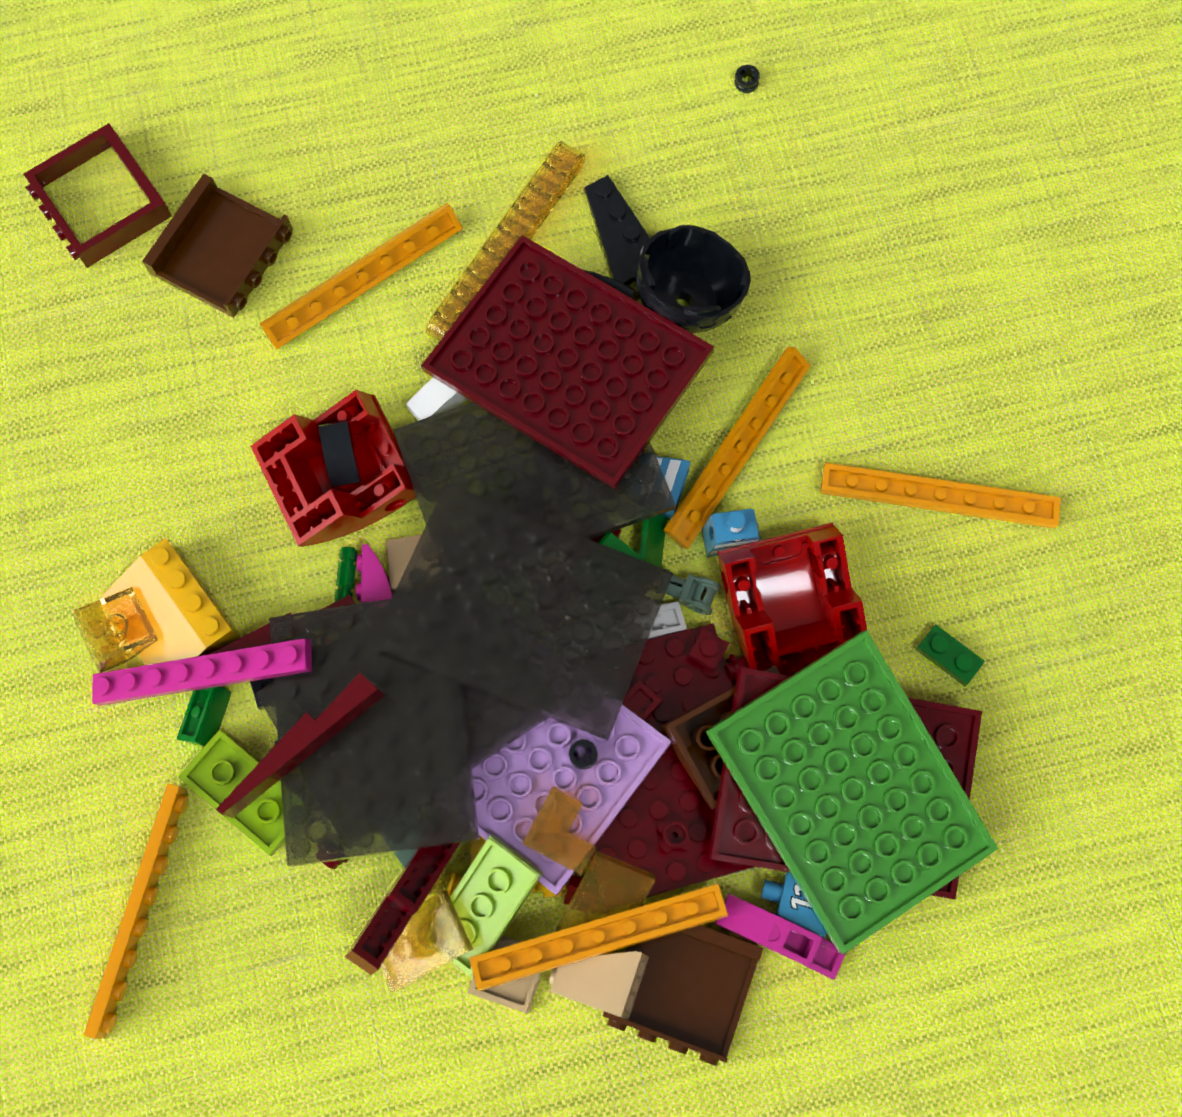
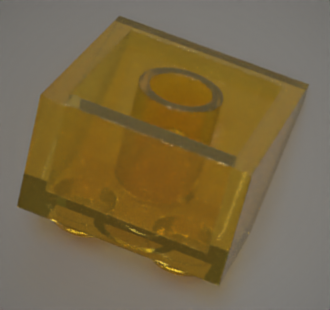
[74,587,158,673]

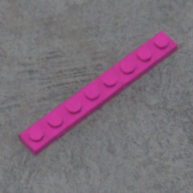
[92,638,312,706]

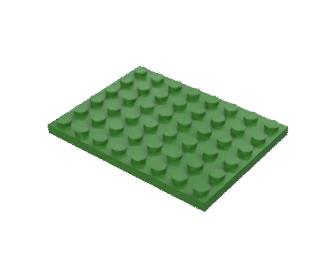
[705,630,999,954]

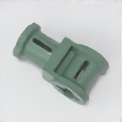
[657,569,721,615]

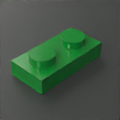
[916,624,985,686]

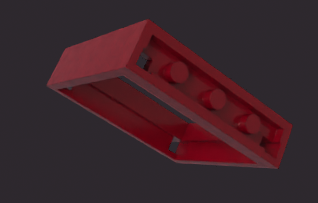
[23,123,172,268]

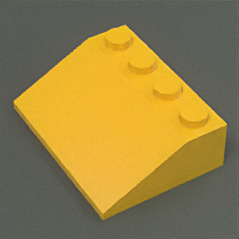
[100,538,240,665]

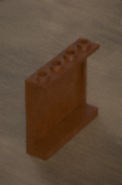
[142,173,293,318]
[603,904,763,1066]

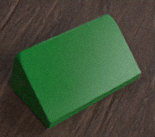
[639,507,667,574]
[177,686,231,747]

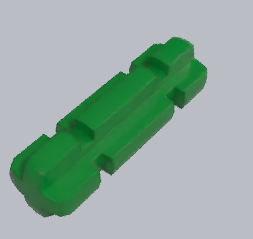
[334,547,357,602]

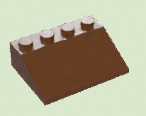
[660,665,780,810]

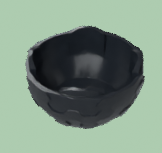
[636,225,751,334]

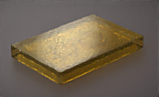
[555,851,656,955]
[381,890,473,992]

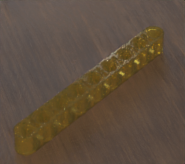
[426,142,585,342]

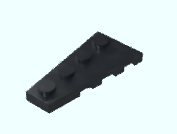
[584,175,650,285]

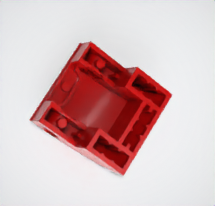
[250,390,424,547]
[717,522,867,676]

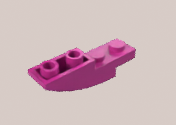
[356,544,400,668]
[715,893,846,980]

